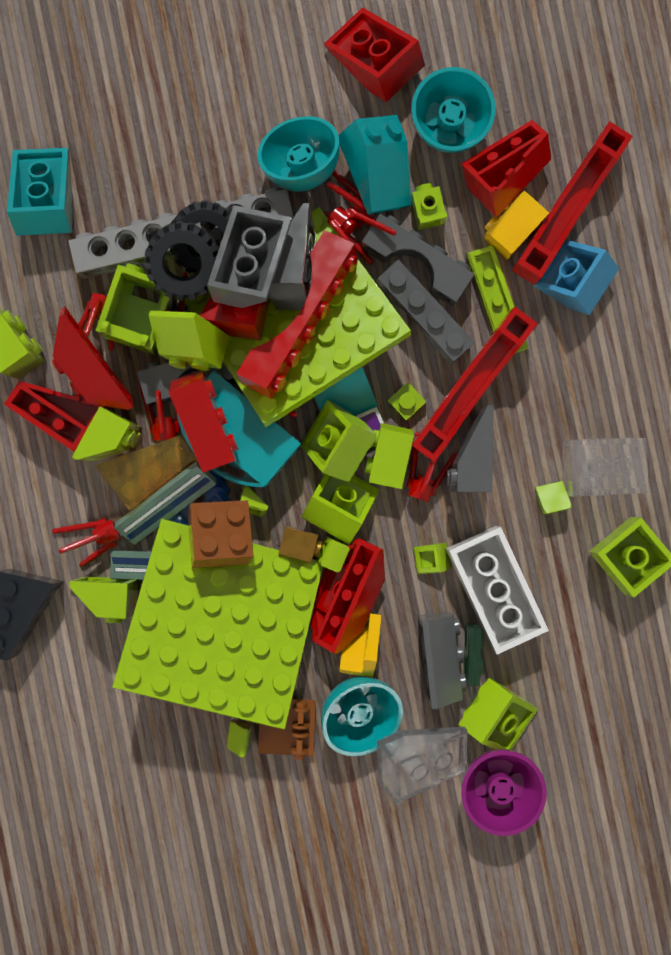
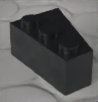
[0,569,63,661]

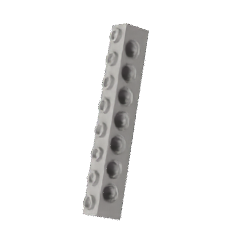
[68,187,293,279]

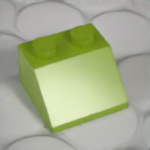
[149,311,230,371]
[301,399,377,482]
[72,407,141,462]
[301,474,379,545]
[69,576,139,623]
[458,678,538,750]

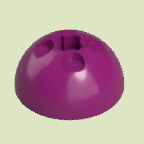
[461,749,547,836]

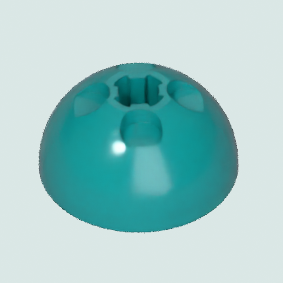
[411,67,496,153]
[257,116,340,192]
[321,676,403,756]

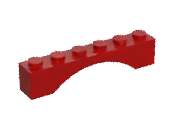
[511,121,633,285]
[236,230,358,399]
[412,307,538,462]

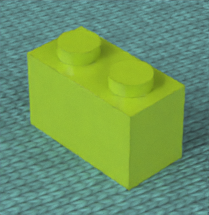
[365,423,414,489]

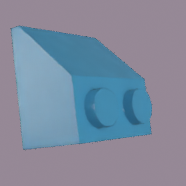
[534,239,619,315]

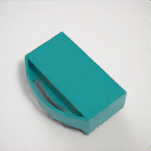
[177,370,302,487]

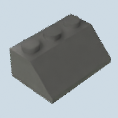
[207,205,292,308]
[418,612,467,709]

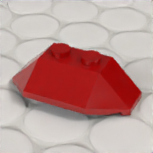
[52,306,133,410]
[311,538,385,654]

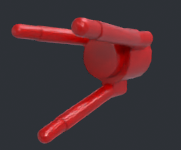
[323,170,377,228]
[327,206,397,265]
[78,293,114,351]
[138,381,181,440]
[406,432,457,502]
[52,518,121,567]

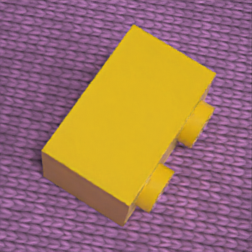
[483,190,549,260]

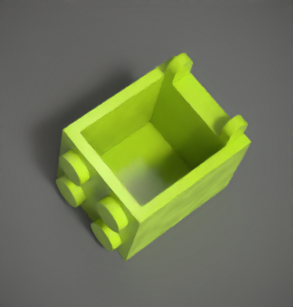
[96,263,175,356]

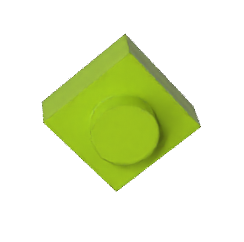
[387,382,426,421]

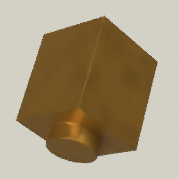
[278,526,322,563]

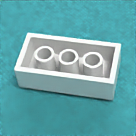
[446,526,549,654]

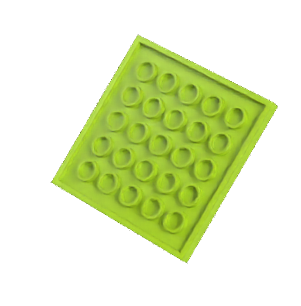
[185,207,411,427]
[112,519,323,729]

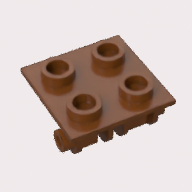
[258,699,316,760]

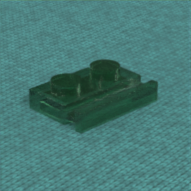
[463,622,484,686]

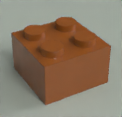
[188,500,253,568]

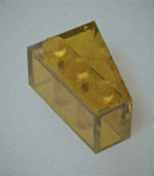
[95,436,197,510]

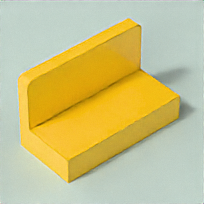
[339,613,381,678]

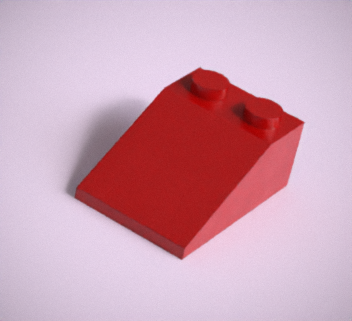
[324,7,425,102]

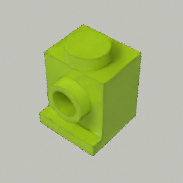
[411,183,447,231]

